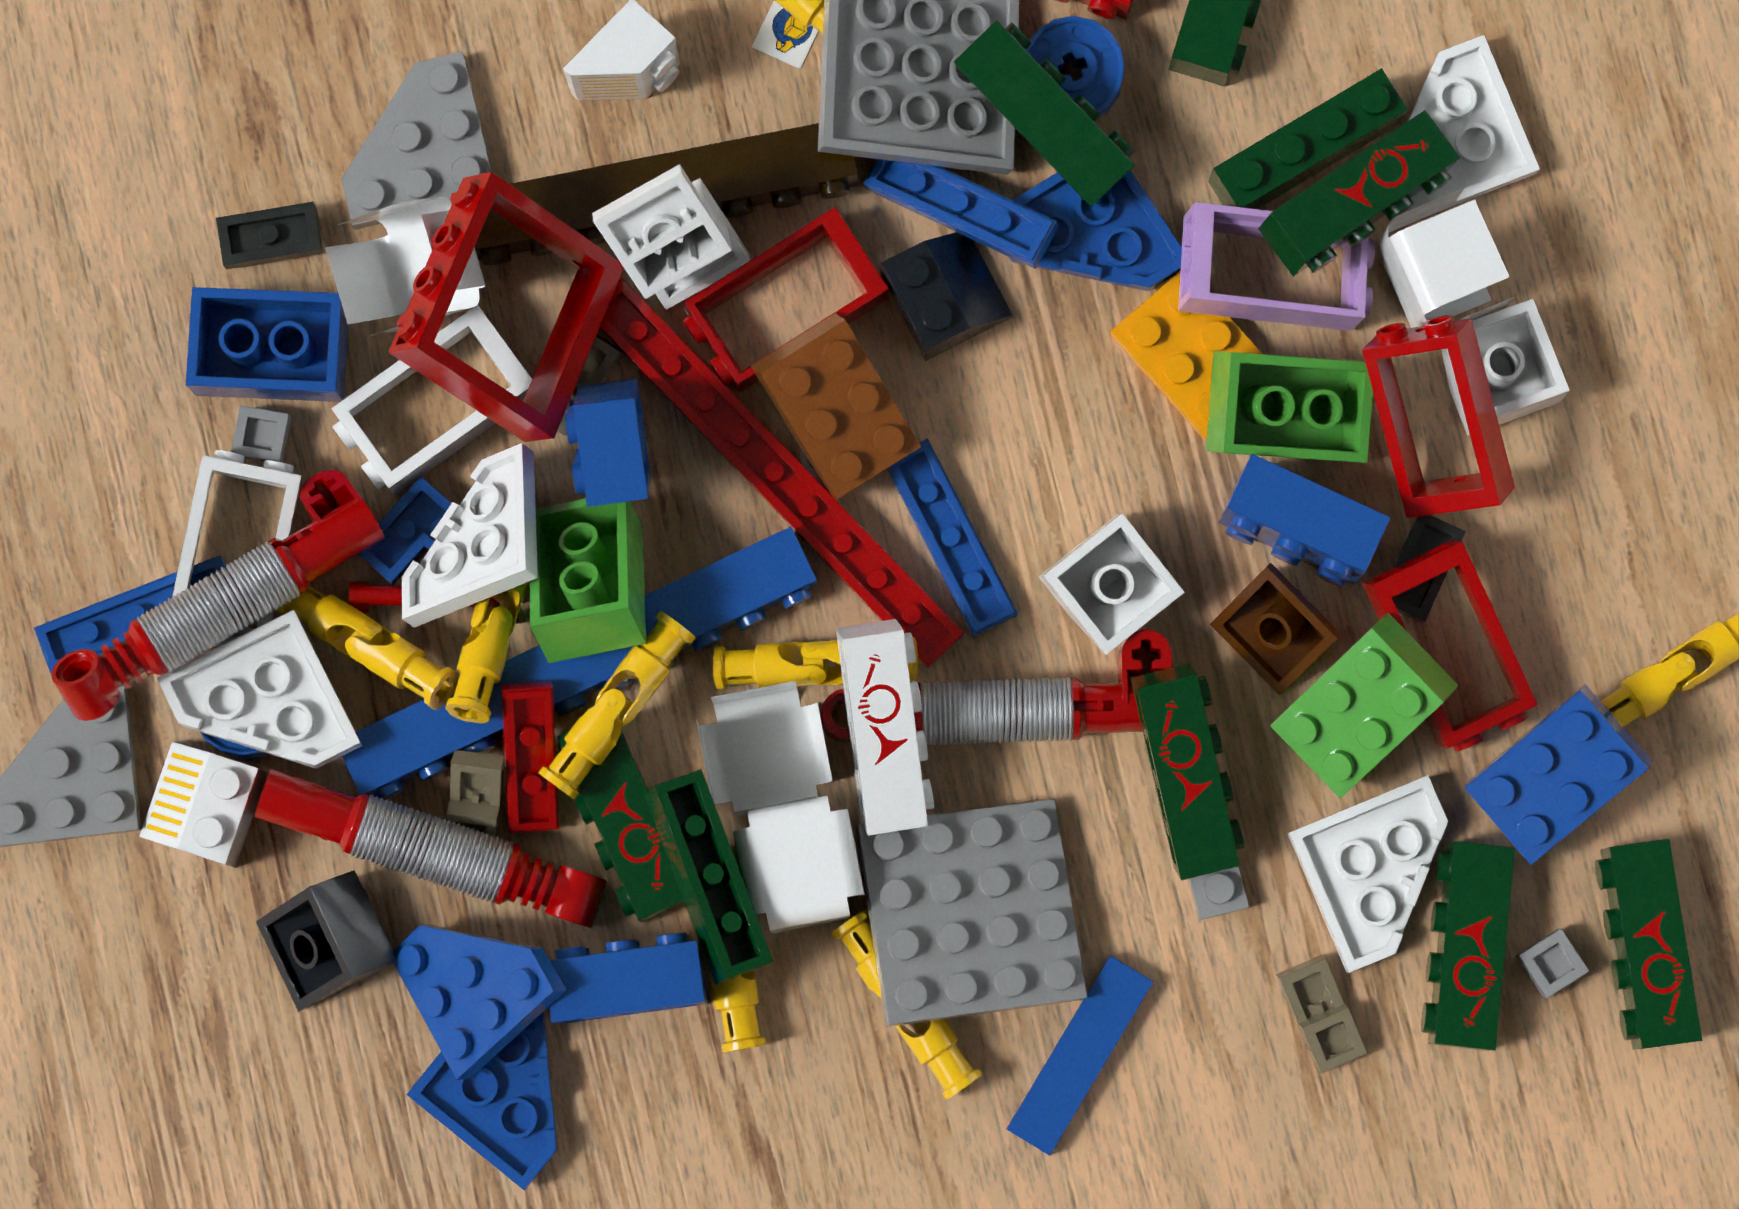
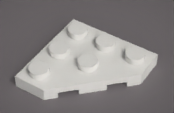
[1404,35,1540,213]
[402,443,538,628]
[156,610,362,769]
[1288,775,1448,973]

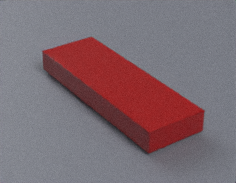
[501,681,559,833]

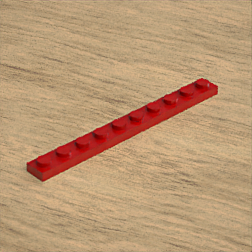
[600,278,964,669]

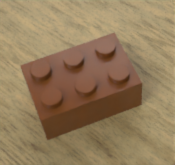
[751,313,921,500]

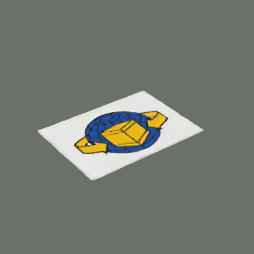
[752,1,818,69]

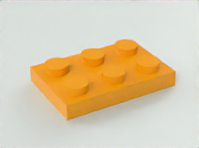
[1110,270,1262,442]

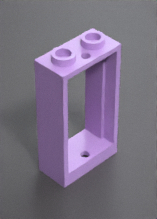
[1178,202,1375,331]

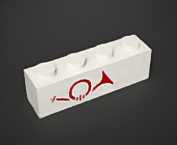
[836,619,934,836]

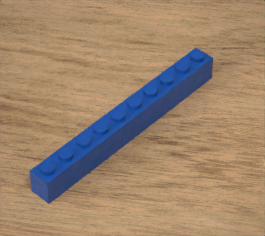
[342,527,818,800]

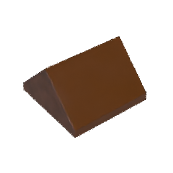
[1210,563,1342,696]

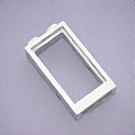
[331,304,532,495]
[172,450,302,646]

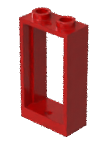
[683,207,889,393]
[1362,315,1515,518]
[1362,540,1538,751]

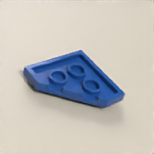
[1009,171,1182,291]
[393,925,566,1080]
[406,1011,558,1190]

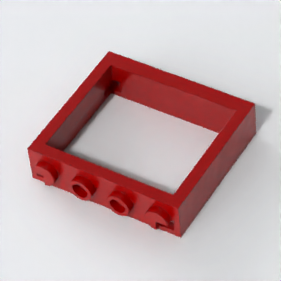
[388,172,624,442]

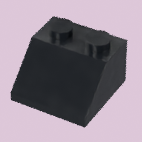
[880,232,1013,361]
[256,870,397,1012]

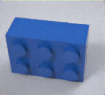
[186,287,349,402]
[565,378,651,507]
[1218,454,1391,587]
[1464,684,1652,865]
[549,932,709,1024]

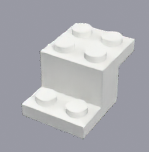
[592,164,751,310]

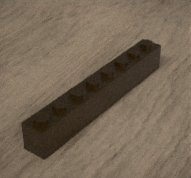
[475,123,858,265]

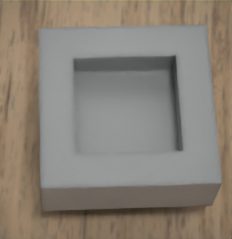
[231,405,292,463]
[1188,867,1249,921]
[1516,928,1589,999]

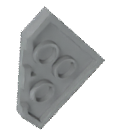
[341,51,492,230]
[0,685,142,848]

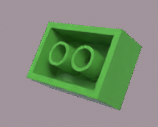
[1206,351,1373,463]
[530,498,646,663]
[1270,613,1459,799]

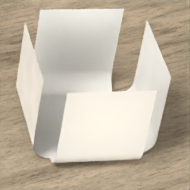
[1378,188,1513,328]
[325,197,486,337]
[696,681,833,817]
[733,796,865,934]

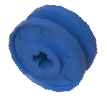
[1026,16,1125,118]

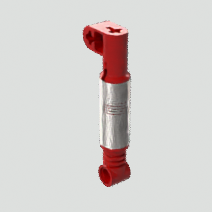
[51,470,385,721]
[821,629,1172,746]
[254,769,607,929]

